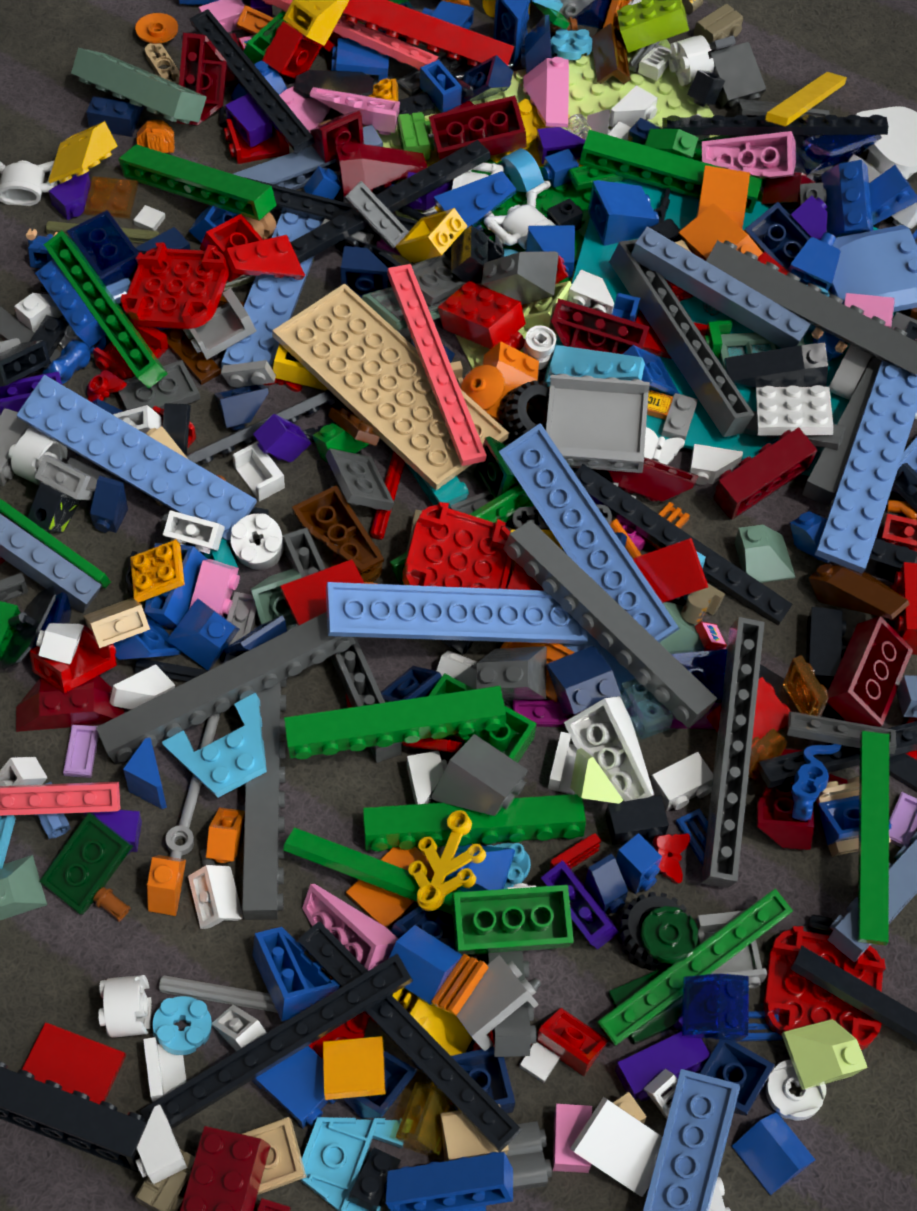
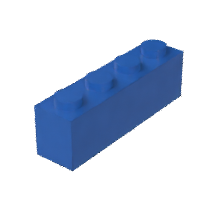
[35,259,107,348]
[386,1152,513,1211]

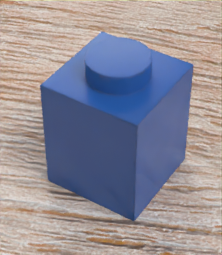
[542,149,579,188]
[304,166,342,199]

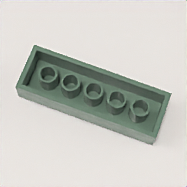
[71,47,207,124]

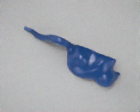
[42,336,106,384]
[791,744,842,821]

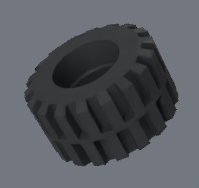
[499,381,550,441]
[618,892,690,971]

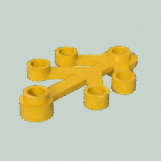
[408,810,486,911]

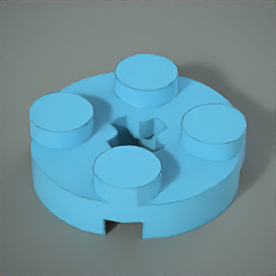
[551,29,592,60]
[153,996,212,1055]

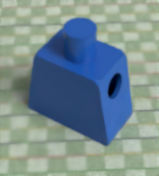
[422,1,474,30]
[788,233,841,292]

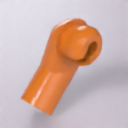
[887,500,917,520]

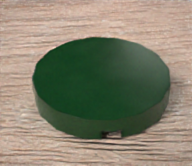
[640,906,698,964]

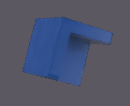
[612,293,640,322]

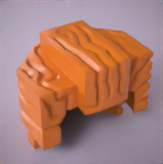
[136,120,175,153]

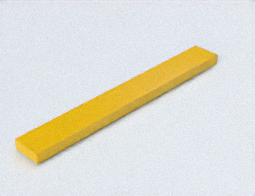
[765,72,847,127]

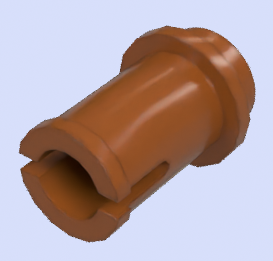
[550,17,578,35]
[93,887,131,922]

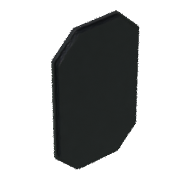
[294,70,374,98]
[1,586,56,669]

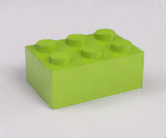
[617,0,689,53]

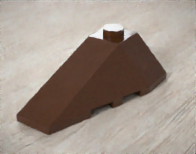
[292,485,384,572]
[809,563,909,619]

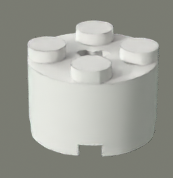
[669,35,714,86]
[8,428,67,485]
[231,514,284,570]
[99,975,152,1038]

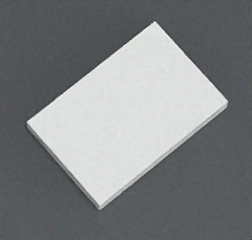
[570,1097,663,1197]

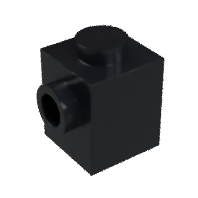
[687,70,725,107]
[547,198,583,231]

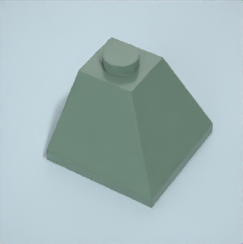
[734,525,796,583]
[250,568,302,631]
[660,602,704,661]
[0,855,47,920]

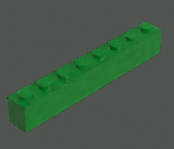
[579,130,762,214]
[118,144,277,221]
[43,230,168,388]
[284,686,506,759]
[363,794,586,852]

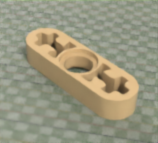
[145,43,180,85]

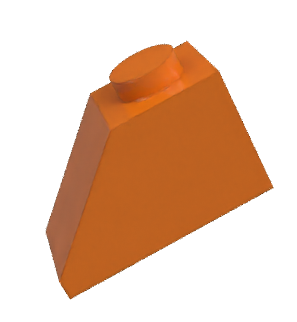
[206,807,245,863]
[147,855,186,916]

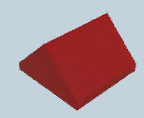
[536,1008,609,1076]

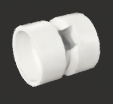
[523,325,556,370]

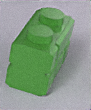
[397,112,434,161]

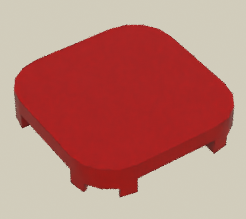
[121,242,229,329]
[403,502,512,589]
[763,926,886,1050]

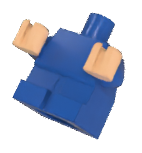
[26,229,58,268]
[811,327,847,361]

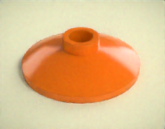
[135,13,178,44]
[460,365,505,411]

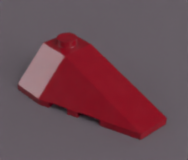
[335,143,427,197]
[757,749,814,850]

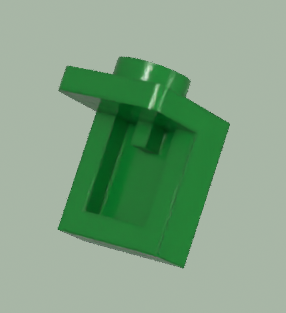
[704,320,732,359]

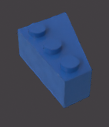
[869,165,917,225]
[434,171,517,229]
[144,543,208,628]
[252,927,340,1021]

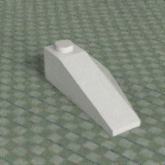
[564,697,654,801]

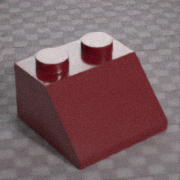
[310,110,364,163]

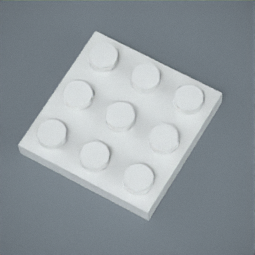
[756,385,833,435]

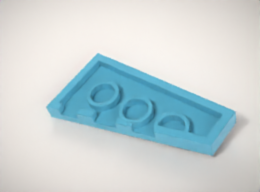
[546,345,645,386]

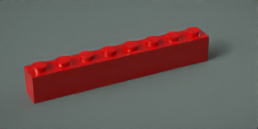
[342,0,514,67]

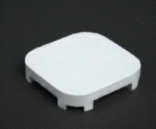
[848,106,917,179]

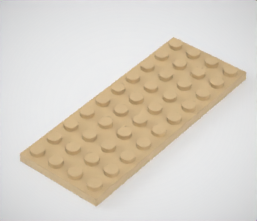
[272,284,509,490]

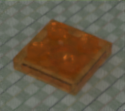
[84,176,138,219]
[783,655,829,717]

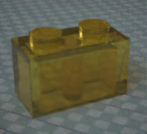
[395,1082,455,1155]

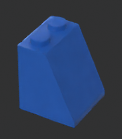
[588,180,659,246]

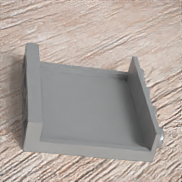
[546,374,650,473]

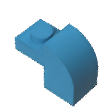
[497,148,544,192]

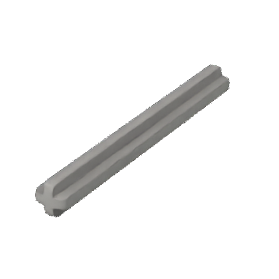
[159,975,278,1013]

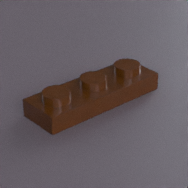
[165,328,221,385]
[328,407,380,446]

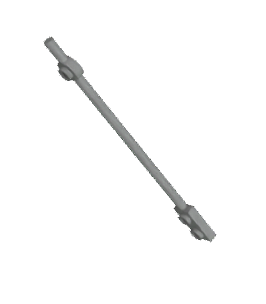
[166,592,257,859]

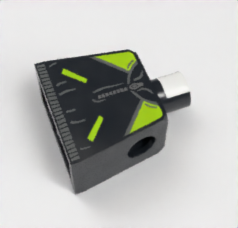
[28,482,81,534]

